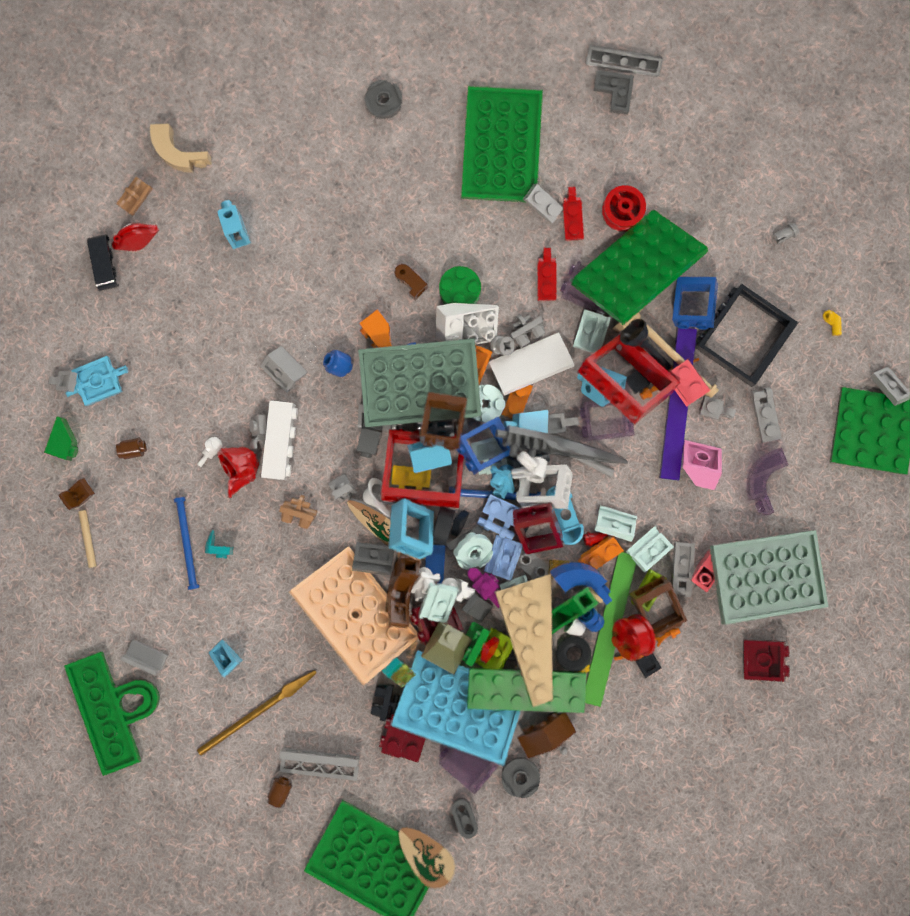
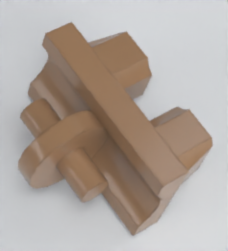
[116,177,153,216]
[279,495,318,529]

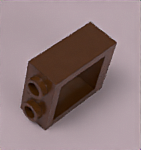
[420,392,467,450]
[629,576,687,638]

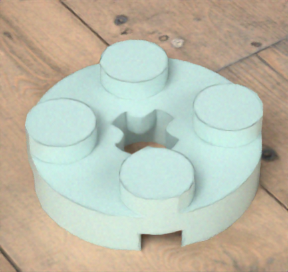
[472,384,506,423]
[453,532,493,570]

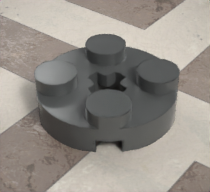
[365,80,402,119]
[501,757,540,798]

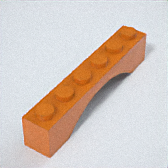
[359,309,391,348]

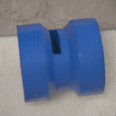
[578,607,605,632]

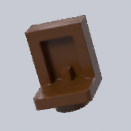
[58,478,95,510]

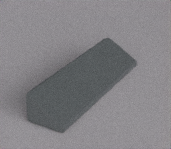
[586,44,663,77]

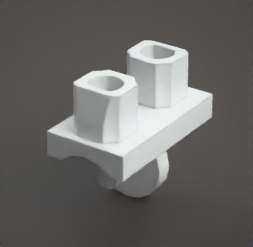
[411,567,440,602]
[442,577,475,601]

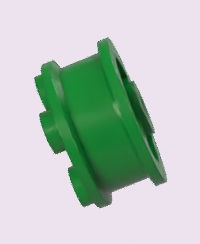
[439,266,481,305]

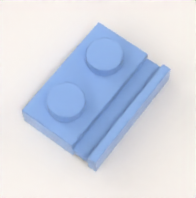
[484,535,523,581]

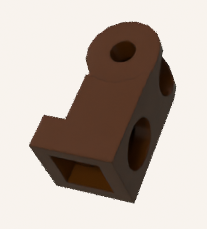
[394,264,428,301]

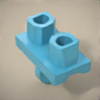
[490,465,515,499]

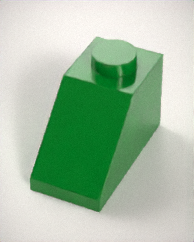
[44,416,78,461]

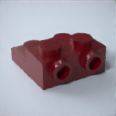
[410,605,464,646]
[744,640,790,682]
[379,714,426,763]

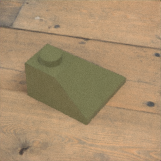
[421,622,472,675]

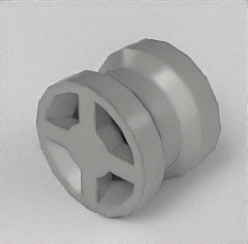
[490,336,515,355]

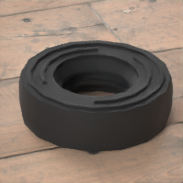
[556,636,592,672]

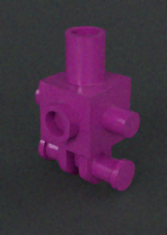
[467,568,499,608]

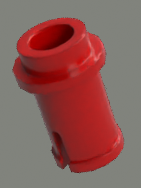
[583,532,608,547]

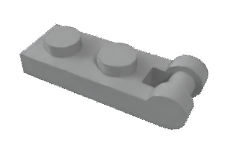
[751,387,782,443]
[671,542,695,597]

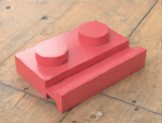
[669,359,710,406]

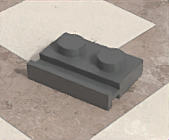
[352,542,394,576]

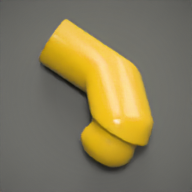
[822,310,842,336]

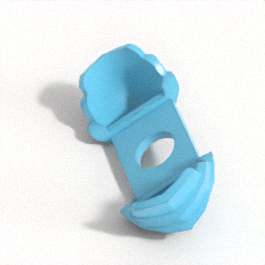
[546,486,584,545]

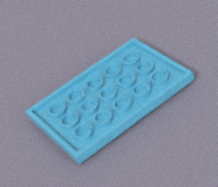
[391,650,521,766]

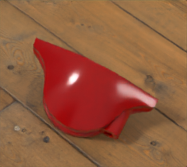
[112,223,159,251]

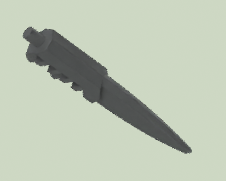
[495,426,628,464]

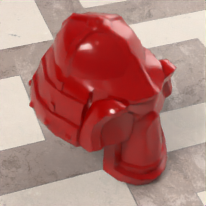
[217,447,259,499]

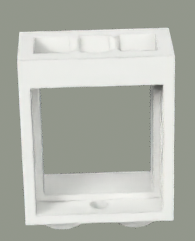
[516,465,573,509]

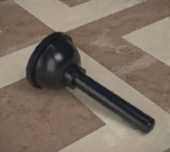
[620,319,671,371]

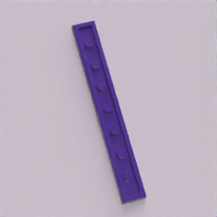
[659,327,697,481]

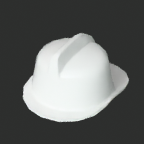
[363,478,394,517]

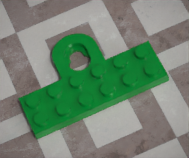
[64,651,160,776]

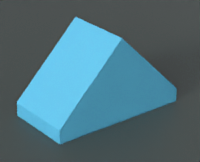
[209,639,243,677]

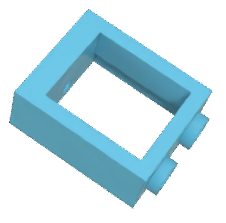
[389,499,434,559]

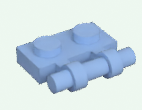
[477,494,520,540]

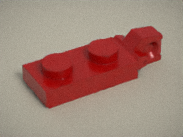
[562,187,584,241]
[537,248,557,301]

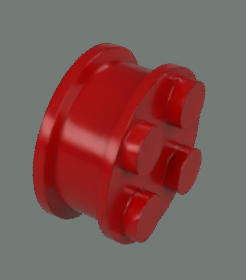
[602,185,646,232]
[612,614,656,661]

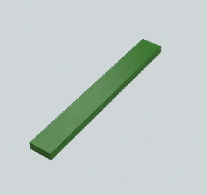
[585,552,636,707]

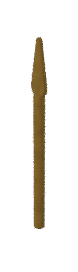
[197,670,317,756]

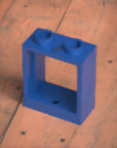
[672,277,718,330]
[457,416,510,475]

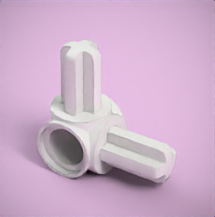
[511,452,547,483]

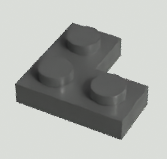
[594,70,634,115]

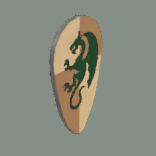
[347,499,391,546]
[399,828,456,889]

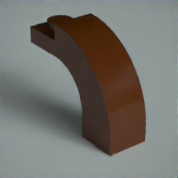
[386,556,420,628]

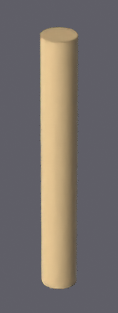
[79,510,97,568]

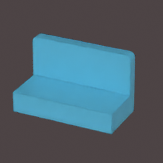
[407,442,452,473]

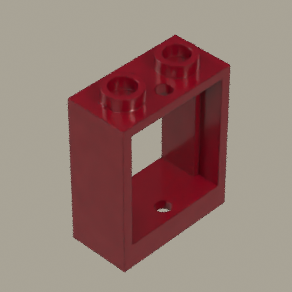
[513,502,563,555]

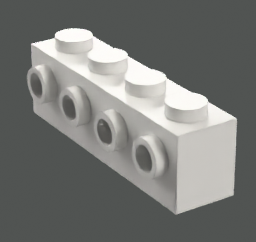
[261,401,298,481]

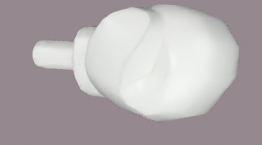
[197,437,223,467]

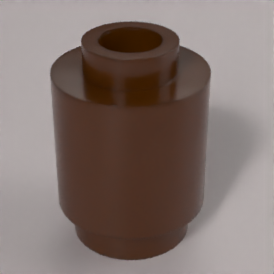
[116,438,147,460]
[267,776,292,808]

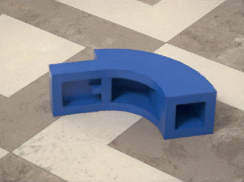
[549,562,612,605]

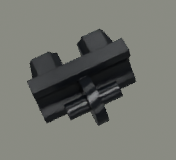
[418,419,454,439]
[370,683,400,722]

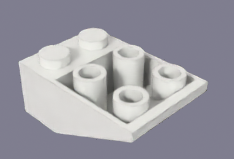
[435,303,499,345]

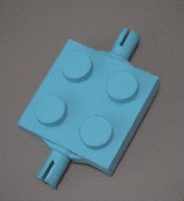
[65,356,129,406]

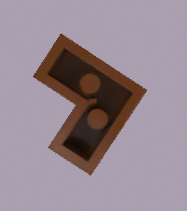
[517,712,576,758]

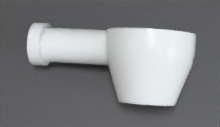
[564,618,586,636]

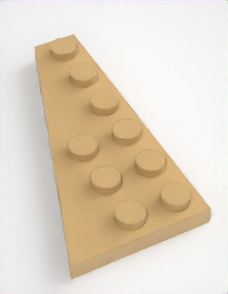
[495,574,552,707]

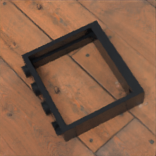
[695,283,799,387]

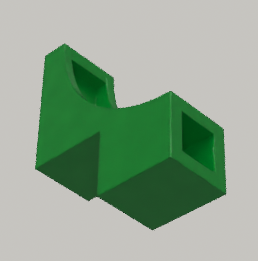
[551,587,599,634]

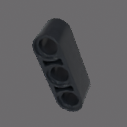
[87,234,119,291]

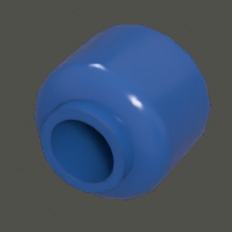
[323,350,353,377]

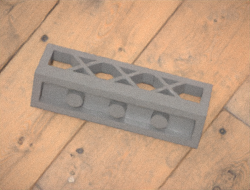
[279,748,360,781]

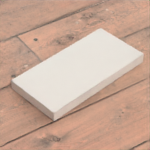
[489,333,574,395]

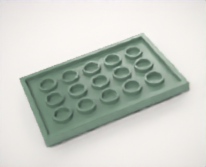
[358,338,482,427]
[710,530,828,625]

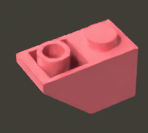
[690,549,715,592]

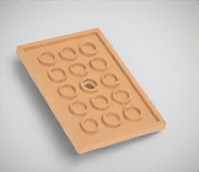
[289,546,418,685]

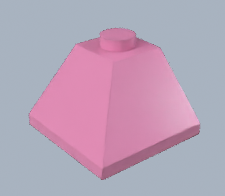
[683,440,722,490]

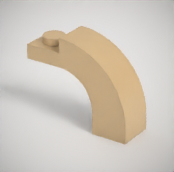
[150,124,211,173]

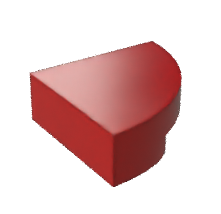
[480,636,500,663]

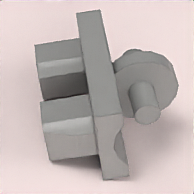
[510,314,545,348]

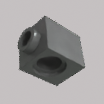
[356,428,382,458]

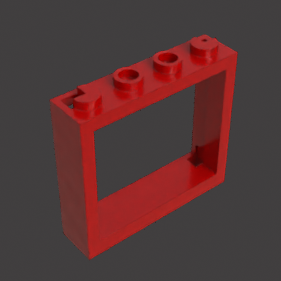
[577,334,680,425]
[381,429,464,508]

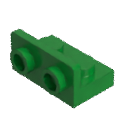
[462,621,490,667]

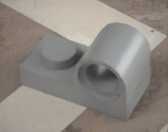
[328,473,357,503]

